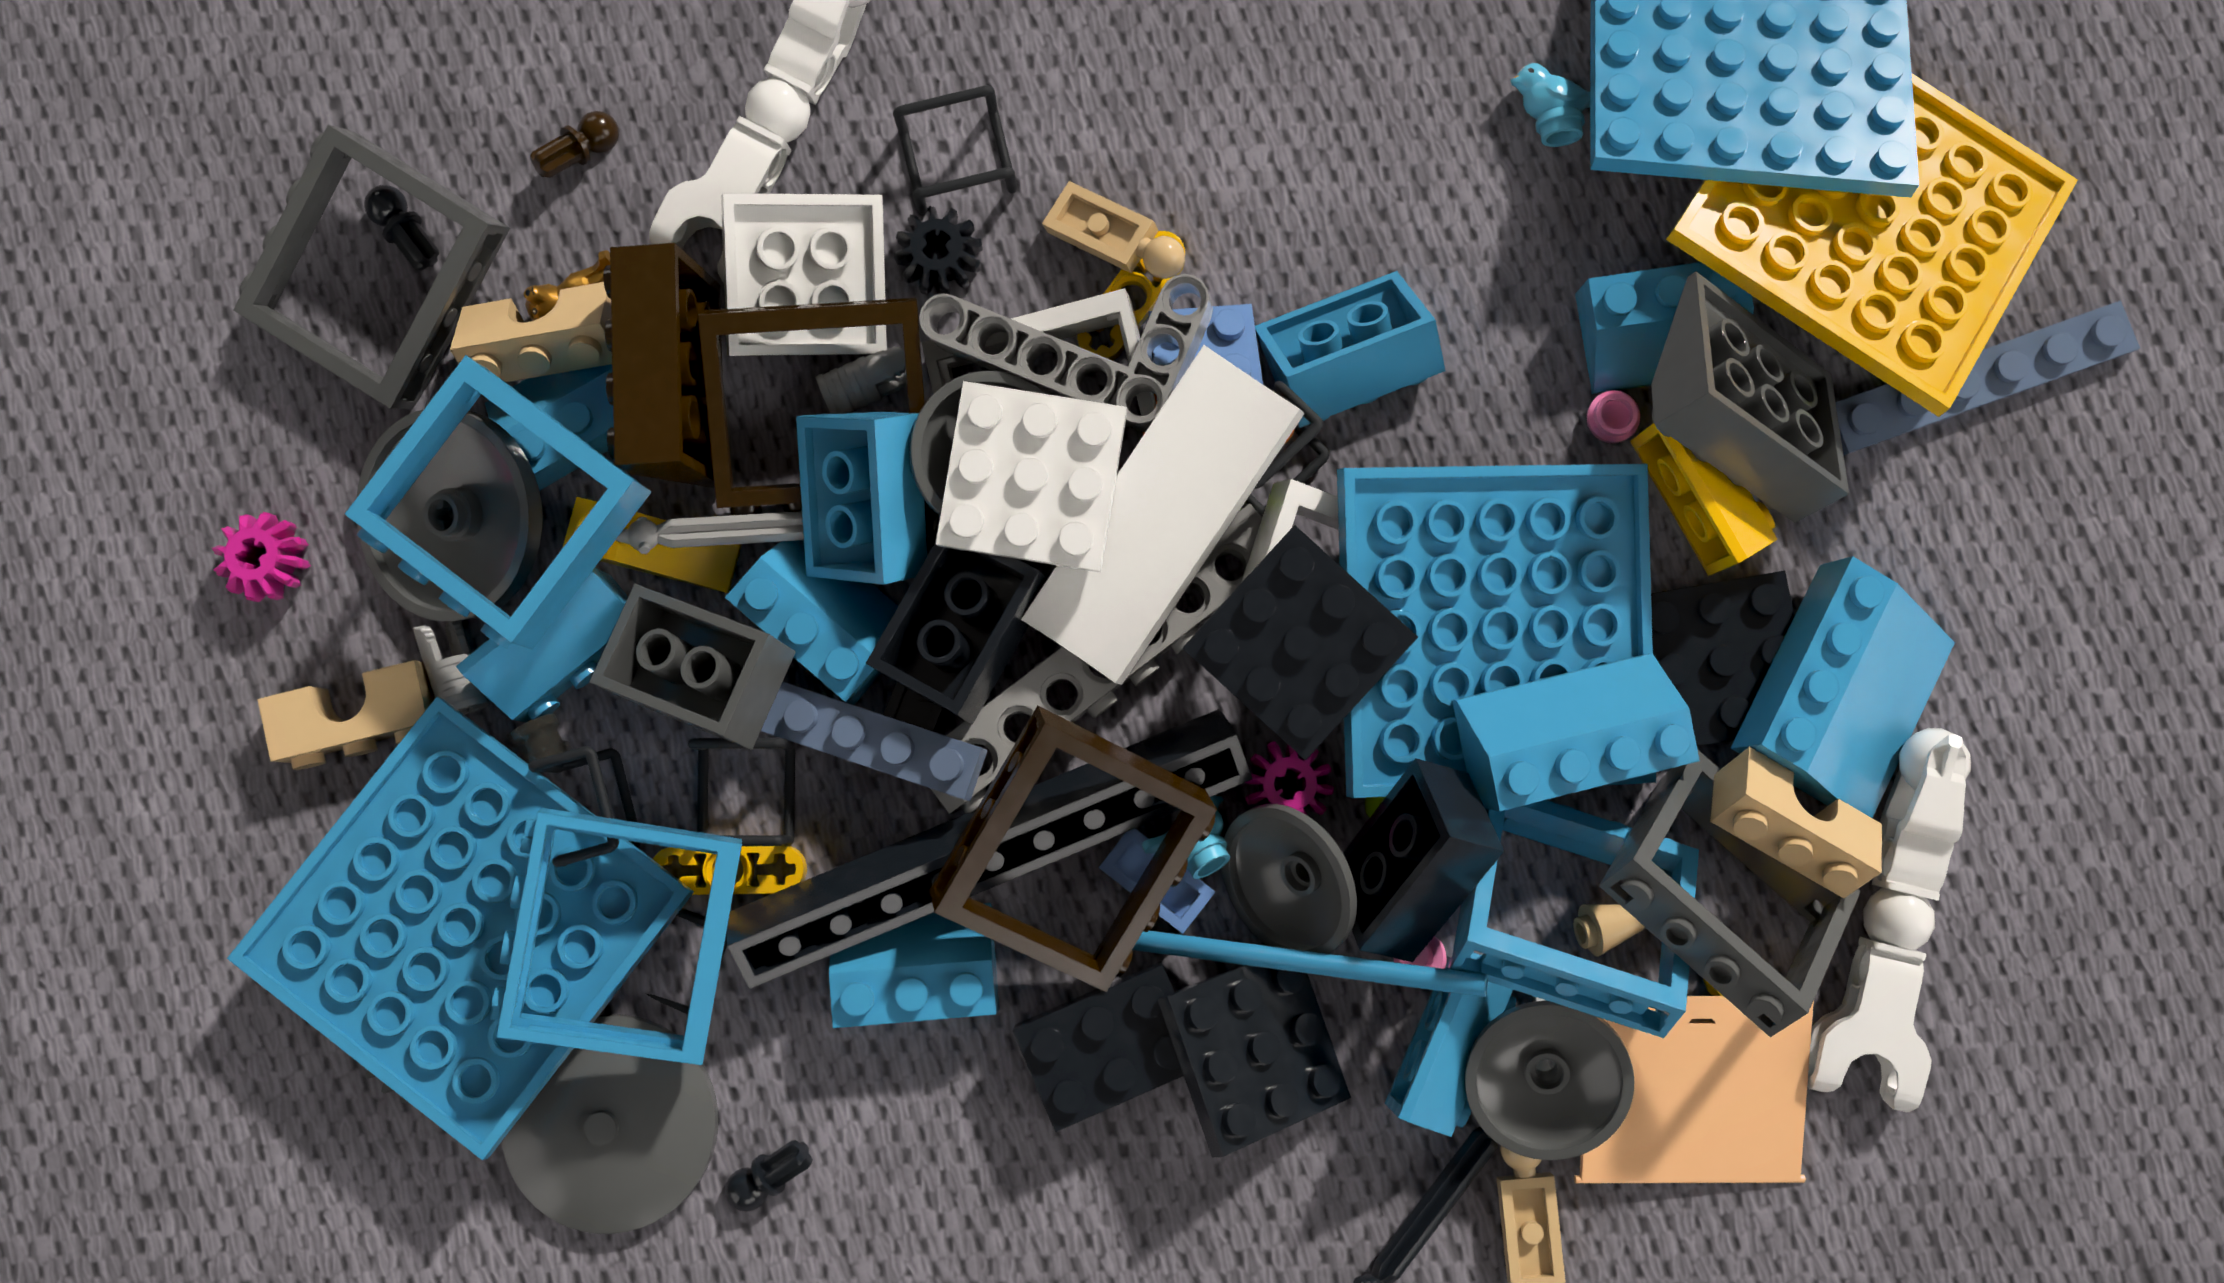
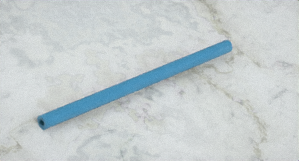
[1132,931,1488,997]

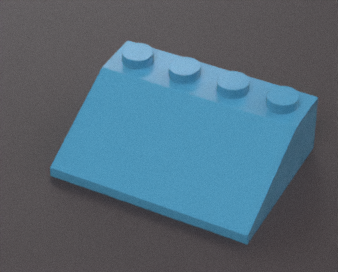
[1731,556,1955,818]

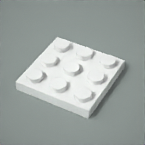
[721,193,887,356]
[936,381,1128,573]

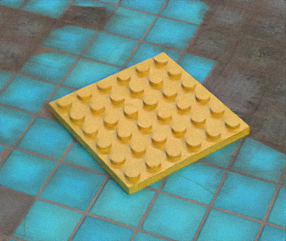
[1666,74,2078,417]

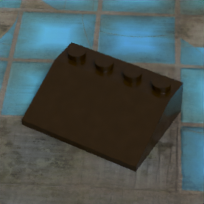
[603,243,723,488]

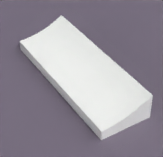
[1021,345,1305,685]

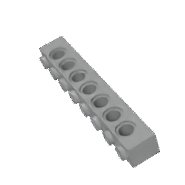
[930,503,1262,814]

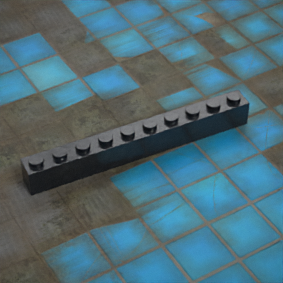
[726,709,1252,989]

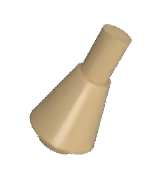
[1573,904,1645,957]

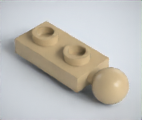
[1042,181,1185,279]
[1497,1146,1566,1283]

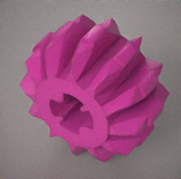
[211,512,311,602]
[1245,741,1334,815]

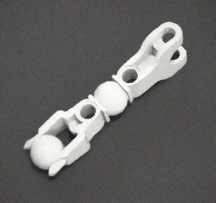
[649,0,871,283]
[1807,728,1971,1112]

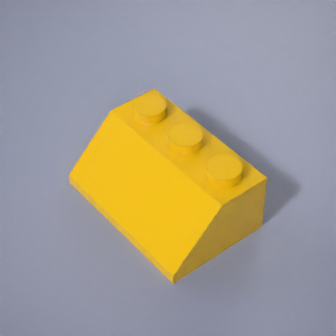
[1630,423,1778,576]

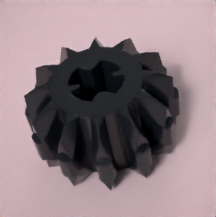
[894,206,983,295]

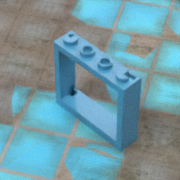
[345,355,652,650]
[1450,800,1699,1038]
[490,808,742,1065]

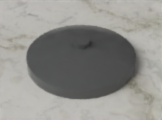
[356,410,542,621]
[502,1014,718,1234]

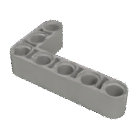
[919,274,1213,432]

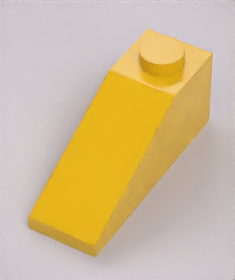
[562,497,742,593]

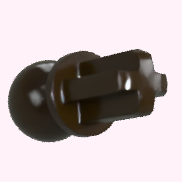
[530,111,619,178]

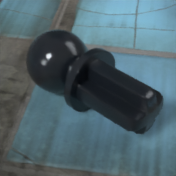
[364,185,439,271]
[725,1140,813,1212]

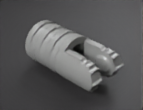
[815,346,907,414]
[413,620,489,715]

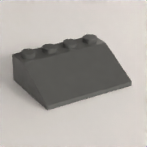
[1651,272,1849,523]

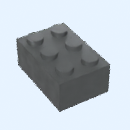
[590,584,796,750]

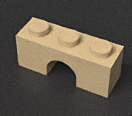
[450,282,612,382]
[257,660,435,770]
[1710,747,1882,898]

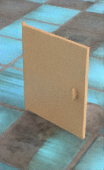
[1574,996,1814,1183]

